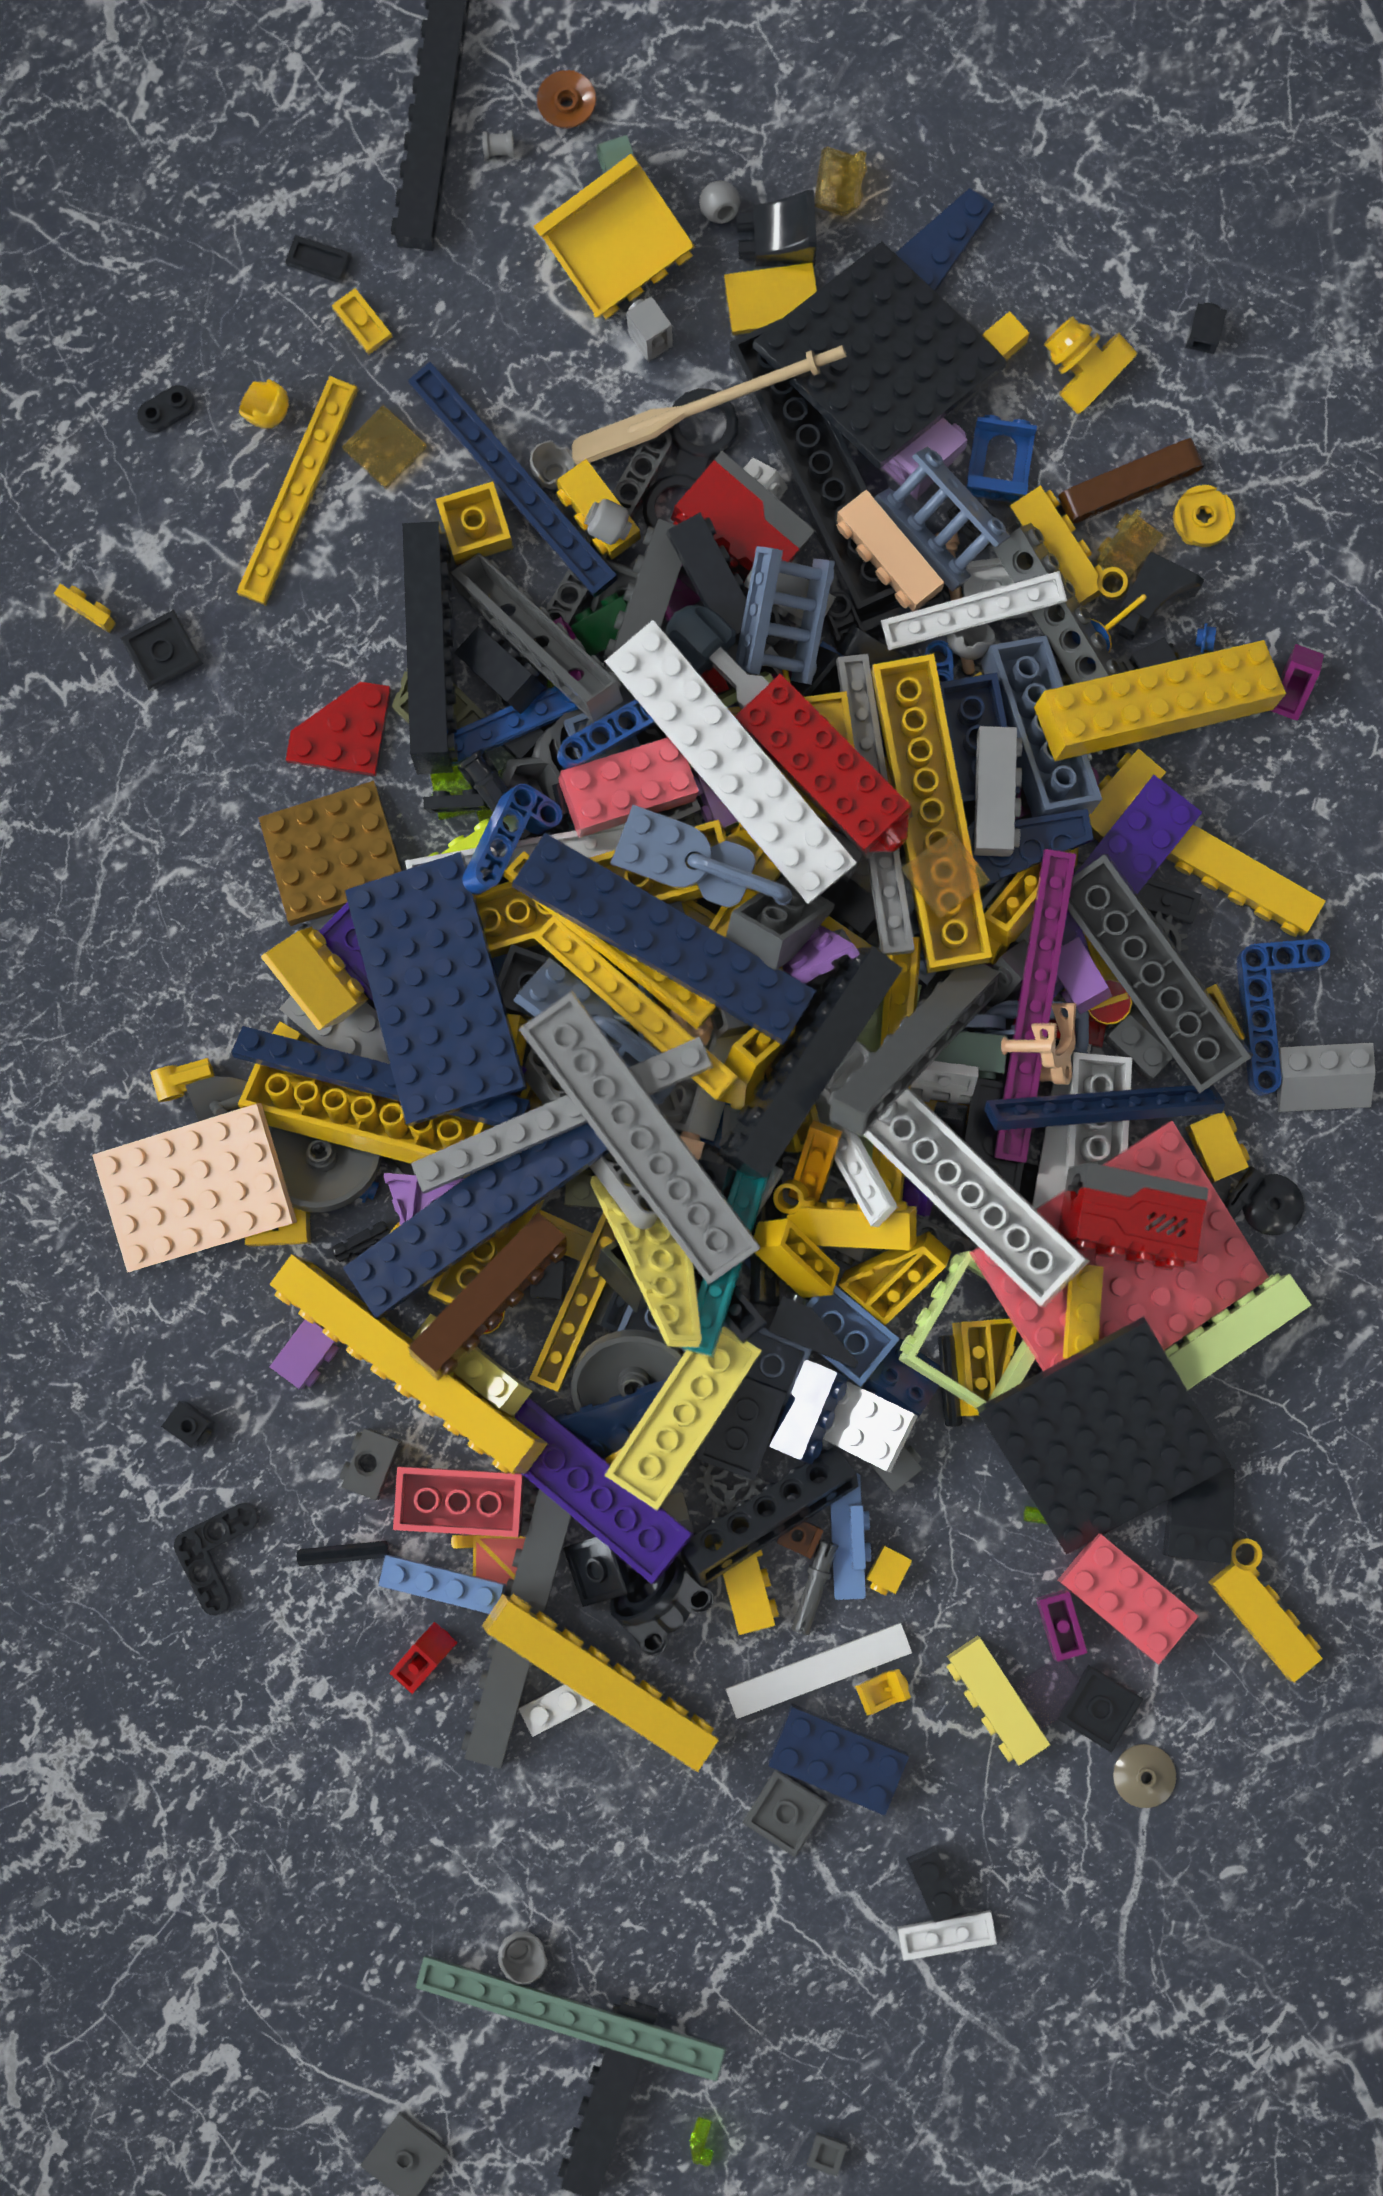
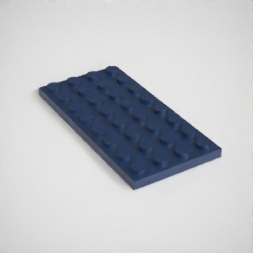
[345,852,527,1126]

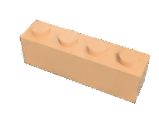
[836,490,944,612]

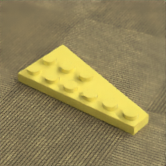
[590,1176,701,1347]

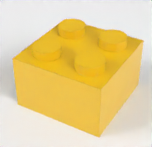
[436,481,513,565]

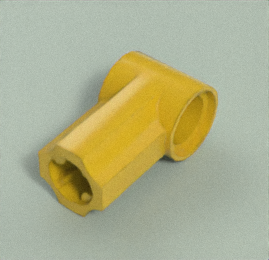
[150,1058,215,1102]

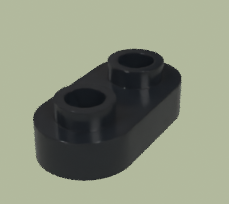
[137,385,195,433]

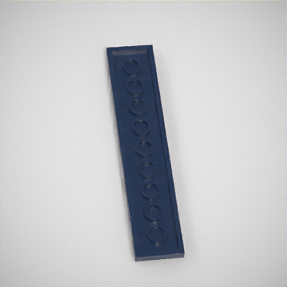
[512,833,816,1045]
[343,1123,610,1320]

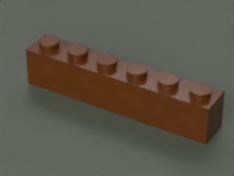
[408,1212,567,1380]

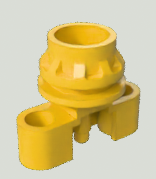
[1044,316,1138,414]

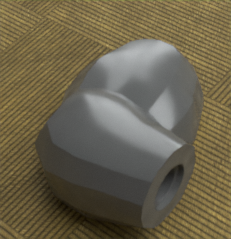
[499,709,583,822]

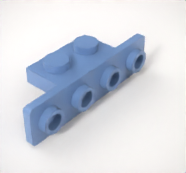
[830,1473,871,1600]

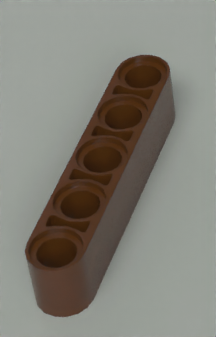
[1058,438,1204,524]

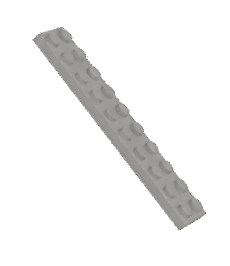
[519,991,760,1284]

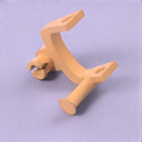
[1001,1003,1076,1085]

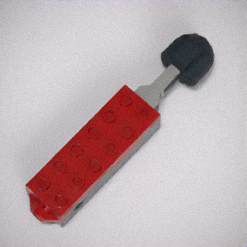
[665,605,913,859]

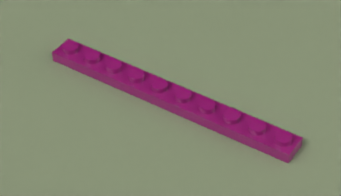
[994,849,1076,1163]

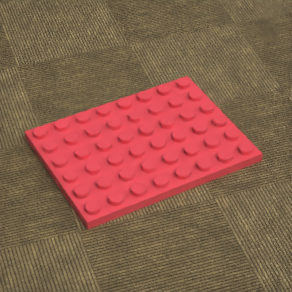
[969,1121,1269,1371]

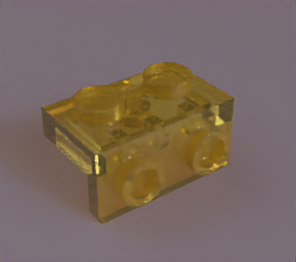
[814,146,867,217]
[1096,509,1163,583]

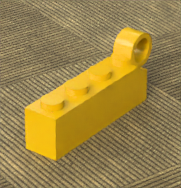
[1010,485,1129,606]
[984,847,1079,965]
[773,1180,917,1250]
[1208,1538,1323,1683]

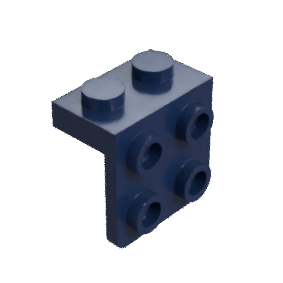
[861,1338,941,1420]

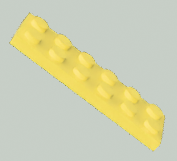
[604,1326,762,1511]

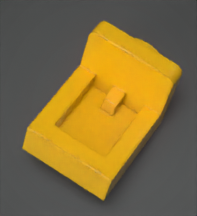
[855,1669,911,1715]

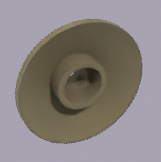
[1113,1744,1176,1808]

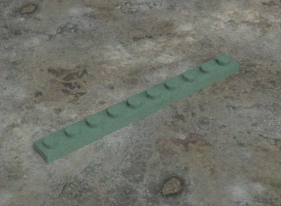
[415,1955,727,2082]

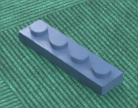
[378,1555,506,1614]

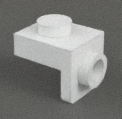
[743,457,788,499]

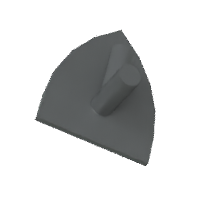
[185,1076,247,1122]

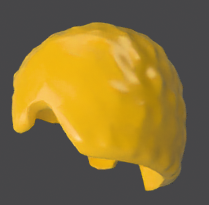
[239,379,289,429]

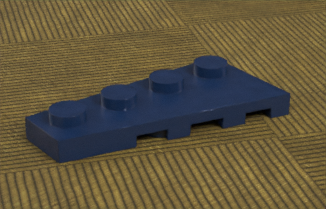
[895,188,994,292]
[968,809,1093,890]
[555,1379,667,1458]

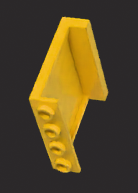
[533,154,695,320]

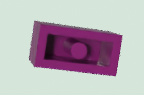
[1036,1589,1087,1662]

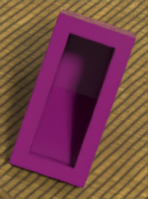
[1270,644,1324,721]

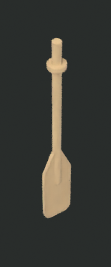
[572,345,847,465]

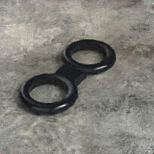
[643,388,738,528]

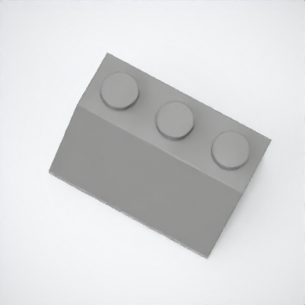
[1277,1043,1376,1112]

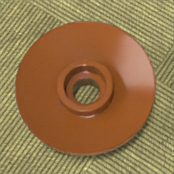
[537,70,596,128]

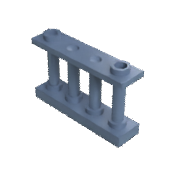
[874,446,1010,592]
[735,546,835,685]

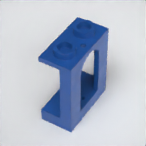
[966,415,1037,503]

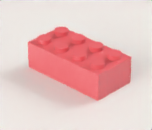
[558,737,699,838]
[393,1466,524,1537]
[1057,1534,1198,1665]

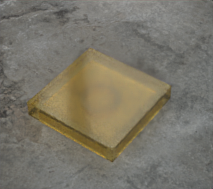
[342,405,427,490]
[901,831,990,919]

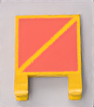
[451,1535,526,1585]

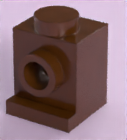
[776,1521,824,1559]

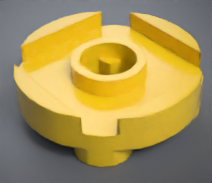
[1173,485,1235,547]

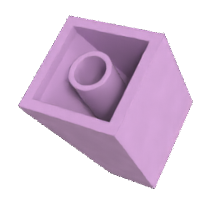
[881,418,968,500]

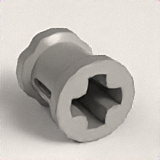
[482,130,514,159]

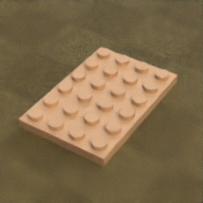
[92,1103,297,1273]

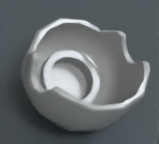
[530,440,576,489]
[947,624,996,660]
[498,1931,548,1984]

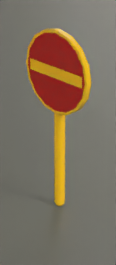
[1083,932,1132,1025]

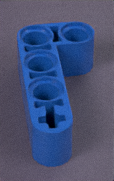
[463,784,563,895]

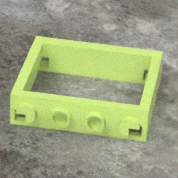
[899,1251,1035,1409]

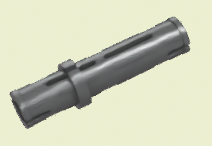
[791,1539,838,1635]

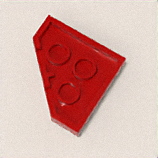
[286,681,391,776]

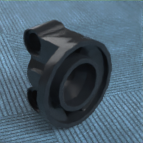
[610,1557,714,1656]

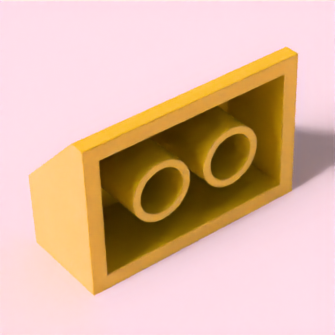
[261,927,368,1030]

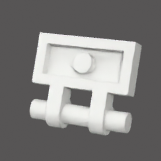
[911,1061,978,1105]

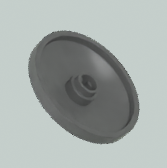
[268,1126,382,1212]
[571,1330,684,1412]

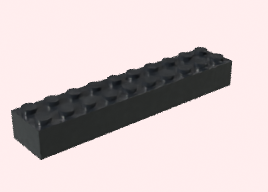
[730,318,897,617]

